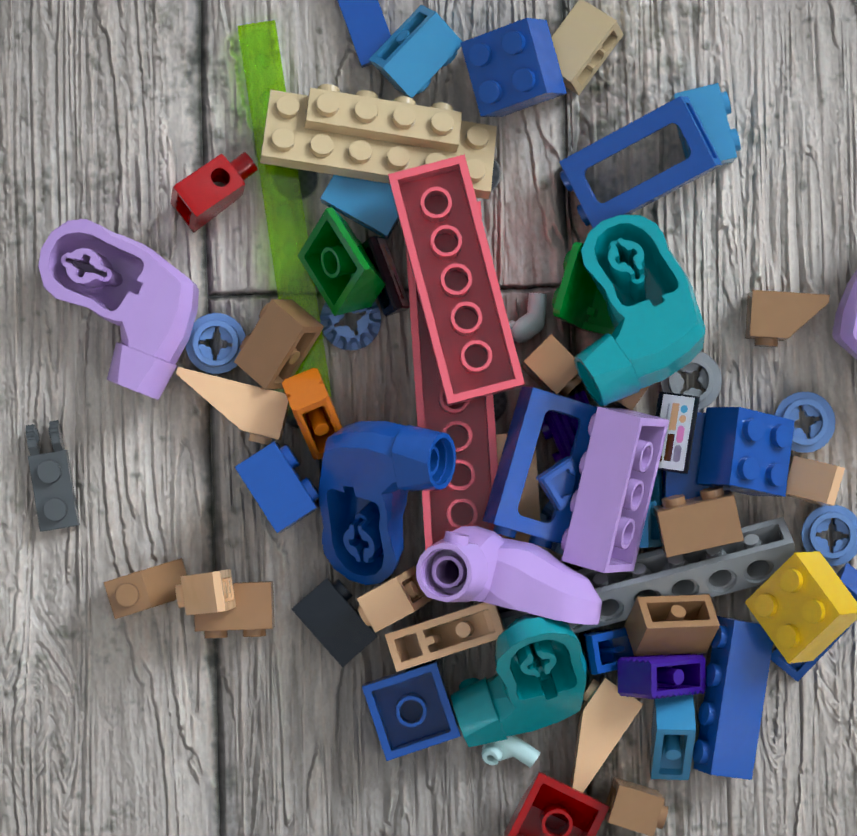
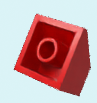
[504,771,610,836]

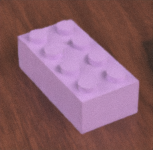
[561,406,669,573]

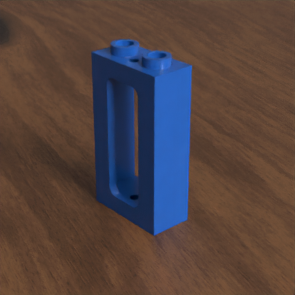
[559,96,722,228]
[483,386,597,549]

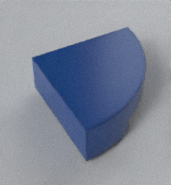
[536,456,577,511]

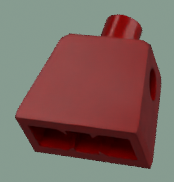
[171,152,258,233]

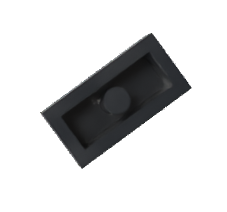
[292,578,378,668]

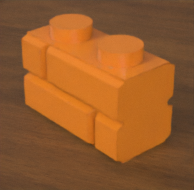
[282,368,343,460]

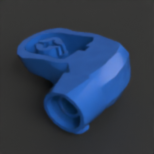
[318,421,456,585]

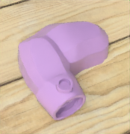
[38,219,199,400]
[416,526,602,625]

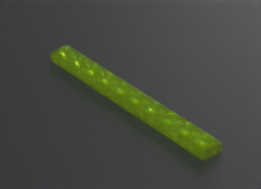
[238,20,332,397]

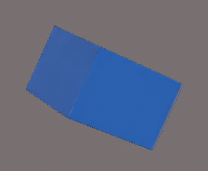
[582,627,634,675]

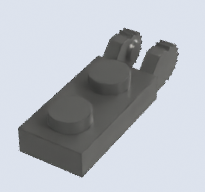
[25,420,80,532]

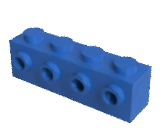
[693,616,773,780]

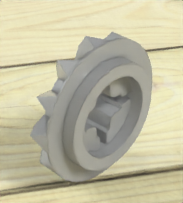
[661,351,722,410]

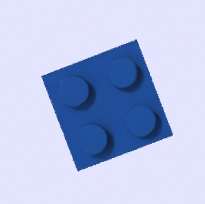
[460,18,567,117]
[697,407,795,497]
[235,442,320,533]
[362,659,461,761]

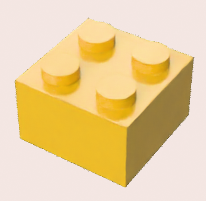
[744,551,857,664]

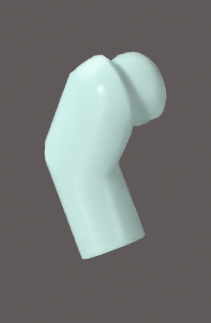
[509,293,547,343]
[481,735,540,768]

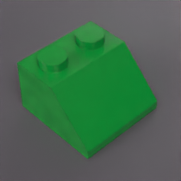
[297,207,386,316]

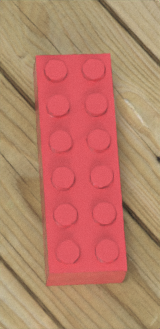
[388,154,525,406]

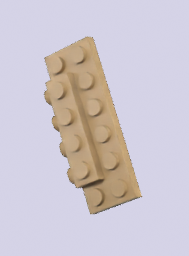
[260,84,497,199]

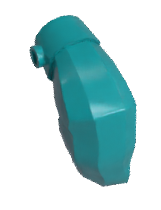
[574,215,706,407]
[451,614,587,747]

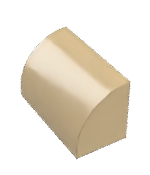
[552,0,624,95]

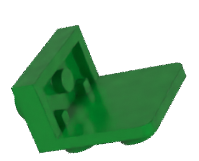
[552,242,615,336]

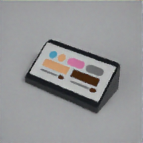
[362,236,410,317]
[655,391,700,474]

